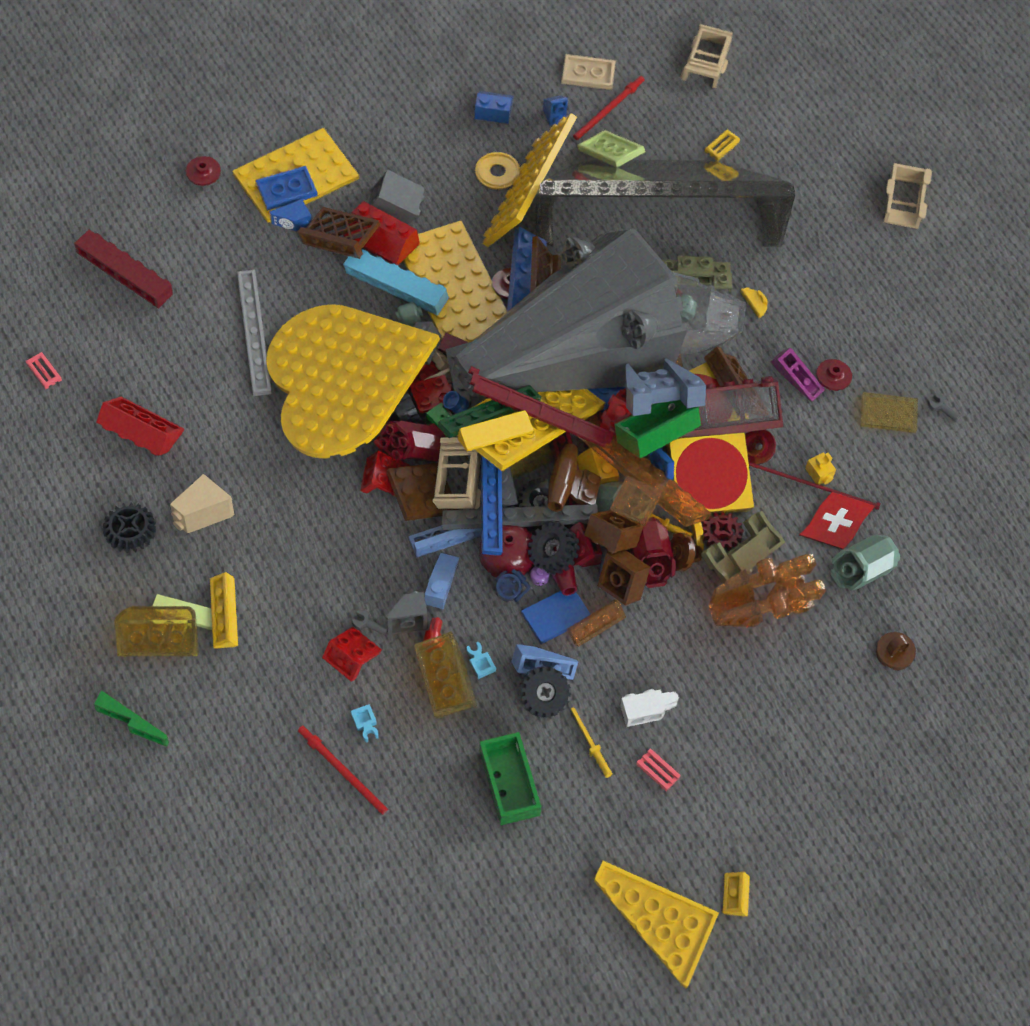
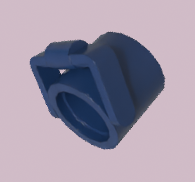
[495,569,531,602]

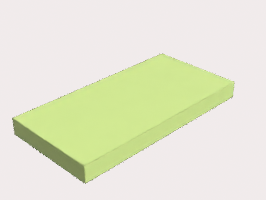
[578,130,645,167]

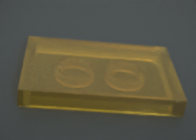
[860,392,918,433]

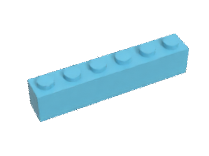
[343,249,449,316]

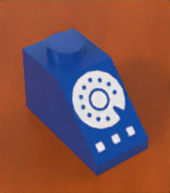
[269,199,311,231]

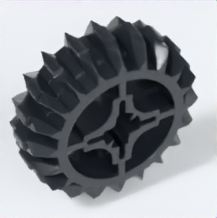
[103,502,156,553]

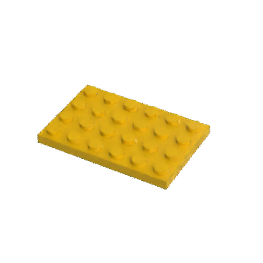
[232,128,359,223]

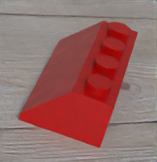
[343,201,420,265]
[96,397,184,456]

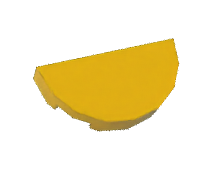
[740,288,768,319]
[689,515,704,550]

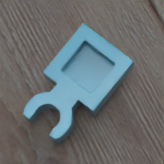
[467,642,496,679]
[351,704,378,743]

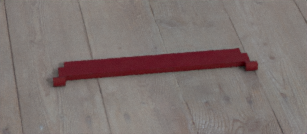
[468,366,616,447]

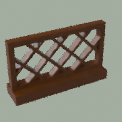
[298,207,380,259]
[530,236,561,293]
[704,346,769,417]

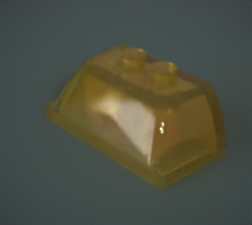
[114,606,199,656]
[414,631,477,719]

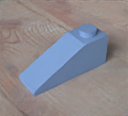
[425,553,459,609]
[512,644,578,680]

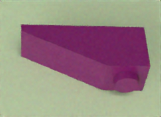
[770,348,825,402]

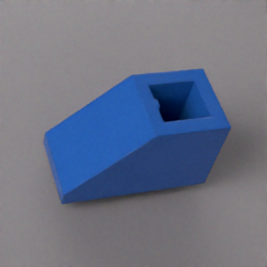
[543,96,568,125]

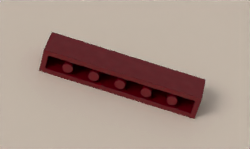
[74,230,173,309]

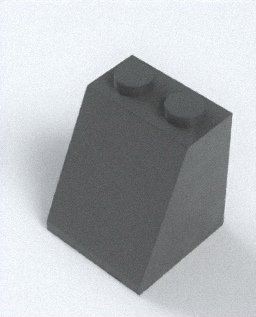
[368,169,425,223]

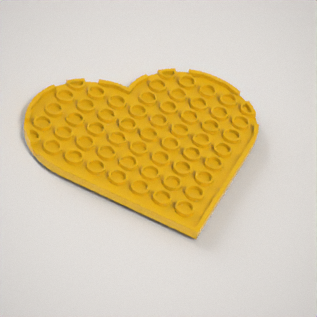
[267,305,440,458]

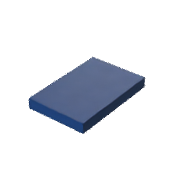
[256,166,318,211]
[521,591,592,644]

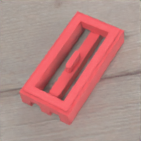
[26,352,62,389]
[636,748,681,791]

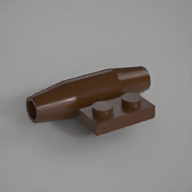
[547,444,602,512]

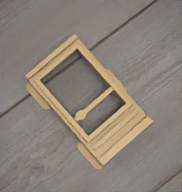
[681,24,733,88]
[884,163,932,229]
[433,437,481,509]

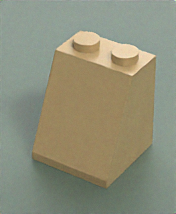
[170,474,234,533]

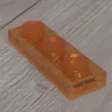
[568,599,626,647]

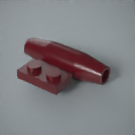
[540,522,595,596]

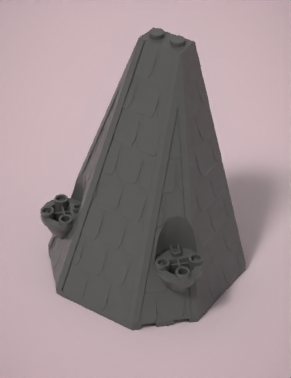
[452,228,688,396]

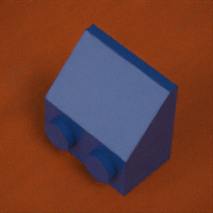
[475,91,513,124]

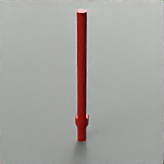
[573,76,645,141]
[298,726,388,815]

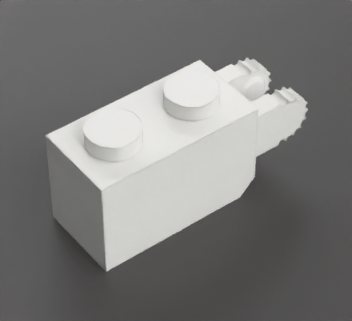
[620,689,679,727]

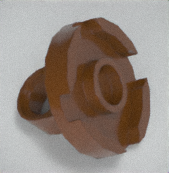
[670,533,703,572]
[876,632,916,670]

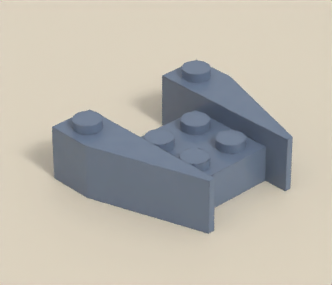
[625,358,706,416]

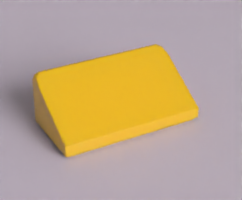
[723,872,750,916]

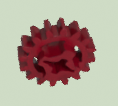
[702,511,744,551]

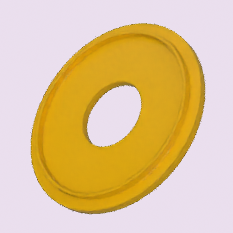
[475,152,520,189]

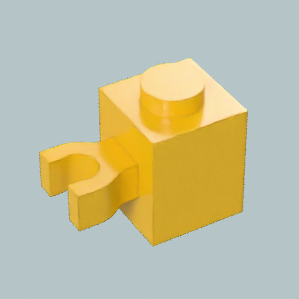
[805,452,836,485]

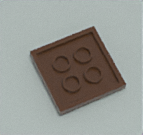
[386,463,458,521]

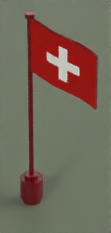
[748,462,881,549]

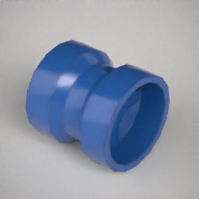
[443,391,469,414]

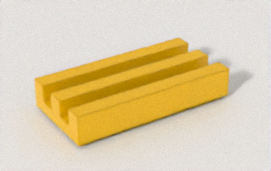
[705,129,740,161]

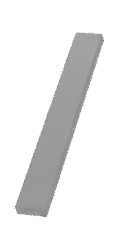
[237,270,272,396]

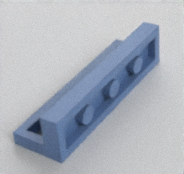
[409,525,482,558]

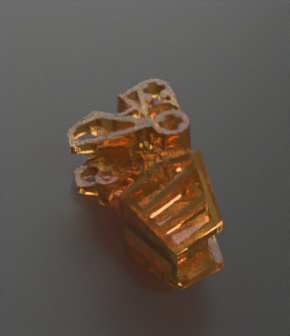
[709,554,826,627]

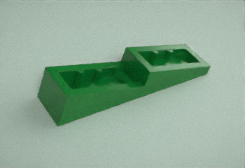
[94,690,169,747]

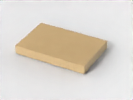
[562,54,616,90]

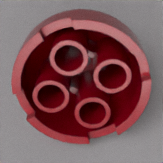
[479,525,534,578]

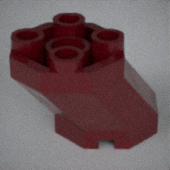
[379,421,446,462]
[630,517,676,588]

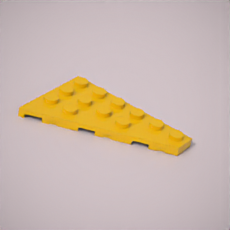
[594,861,719,989]

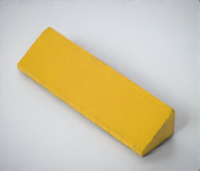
[457,410,534,452]
[210,572,238,649]

